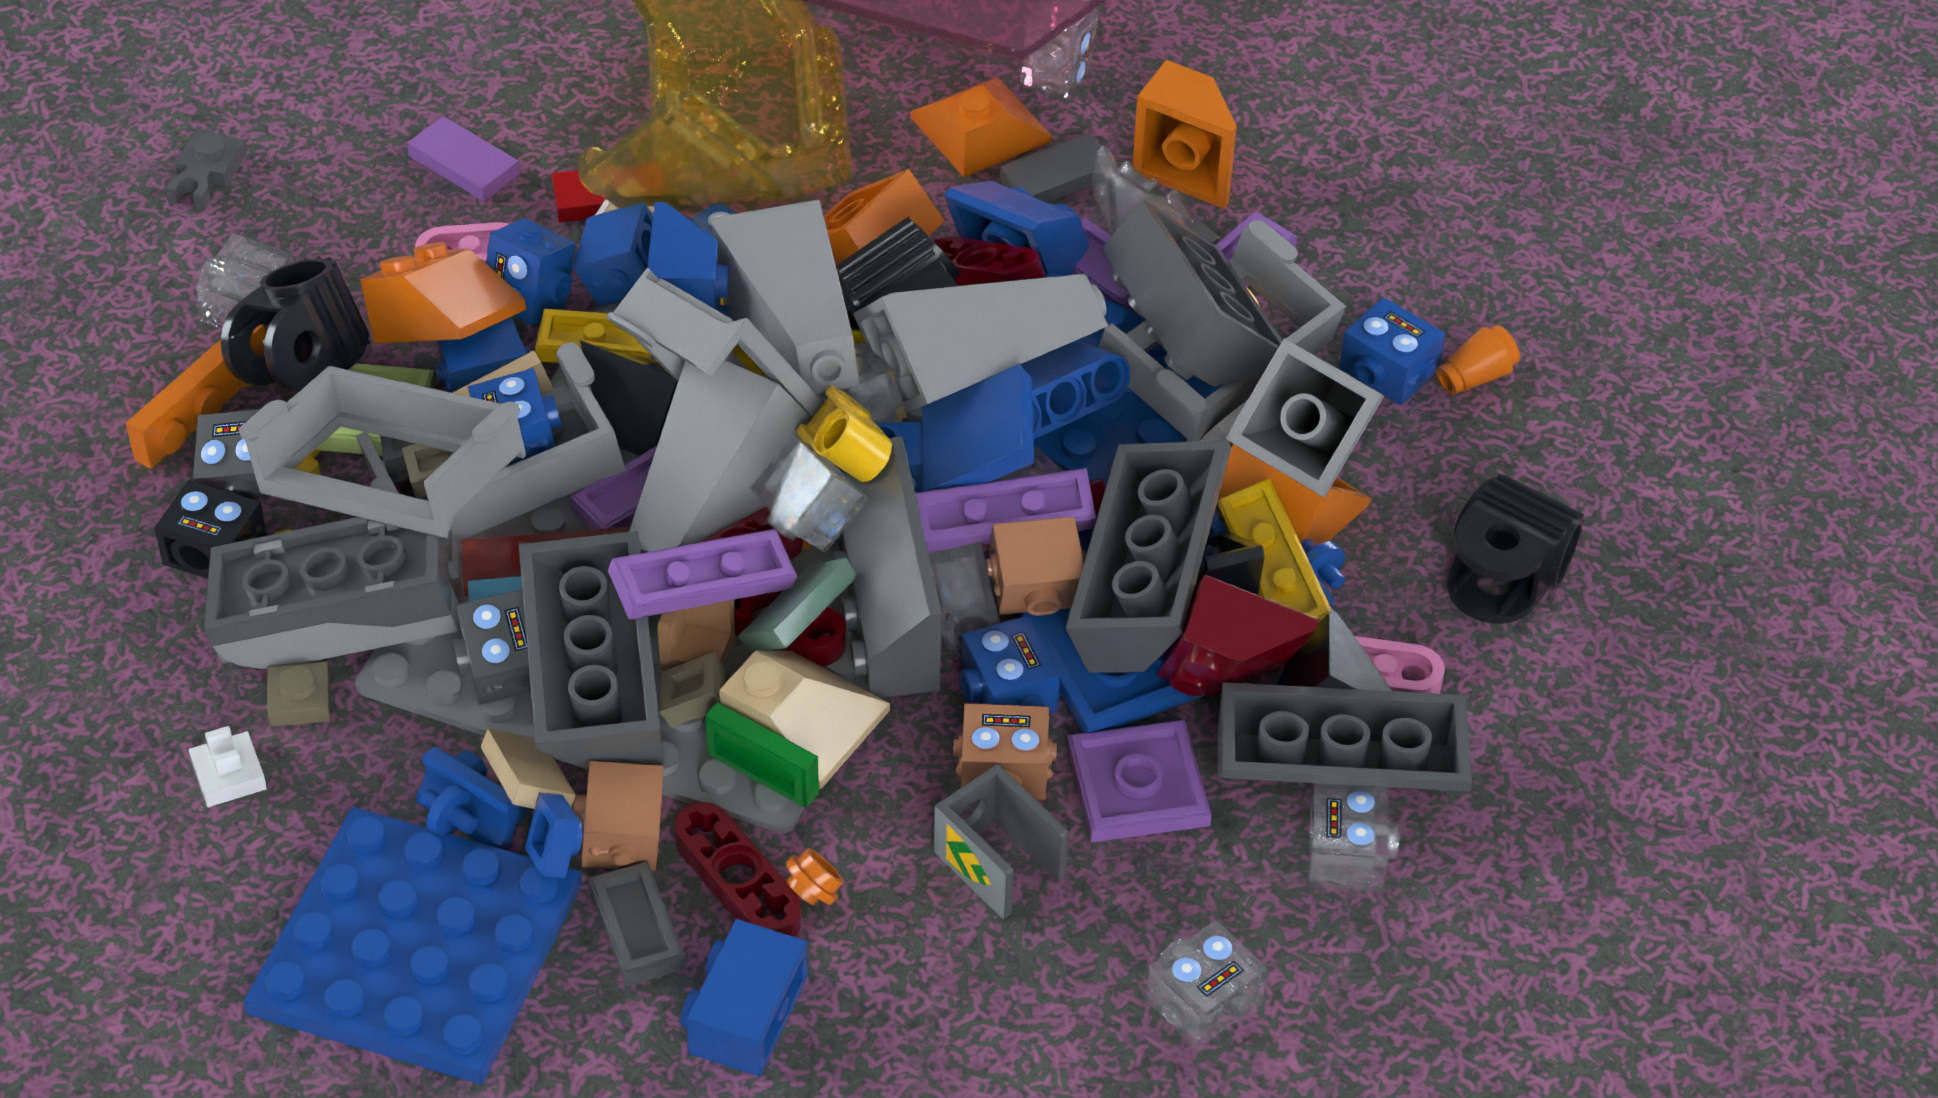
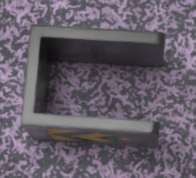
[934,764,1069,919]

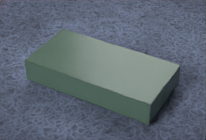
[738,558,857,652]

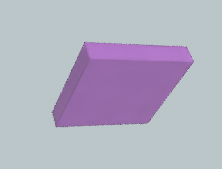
[1067,720,1212,842]

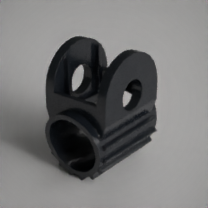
[836,216,961,311]
[221,256,370,392]
[1447,474,1585,624]

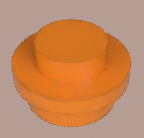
[786,848,844,905]

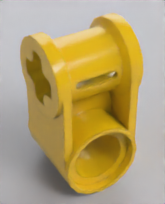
[796,385,892,482]

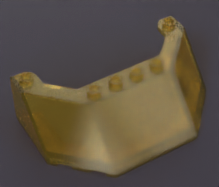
[578,0,853,208]

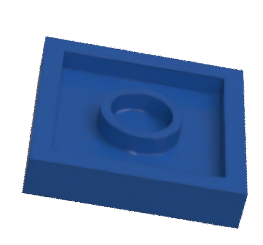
[922,364,1034,492]

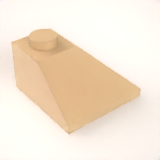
[720,651,890,790]

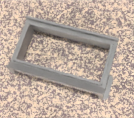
[1099,220,1346,442]
[606,268,824,484]
[356,343,626,542]
[239,366,526,539]

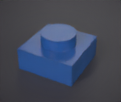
[525,792,583,878]

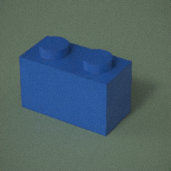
[680,919,808,1077]

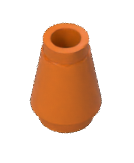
[1435,325,1520,396]

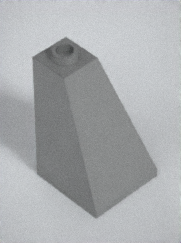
[710,200,860,394]
[853,274,1108,417]
[1225,338,1384,497]
[629,360,815,553]

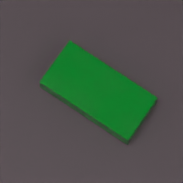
[705,702,819,808]

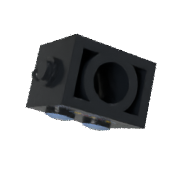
[154,480,267,579]

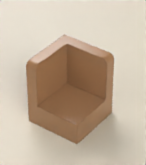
[657,600,736,671]

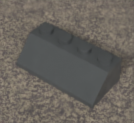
[1102,199,1283,387]
[824,436,941,698]
[1066,440,1231,673]
[519,531,665,771]
[1217,682,1472,791]

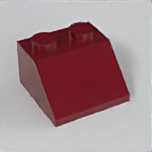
[1157,575,1319,697]

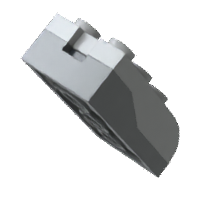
[204,517,459,669]

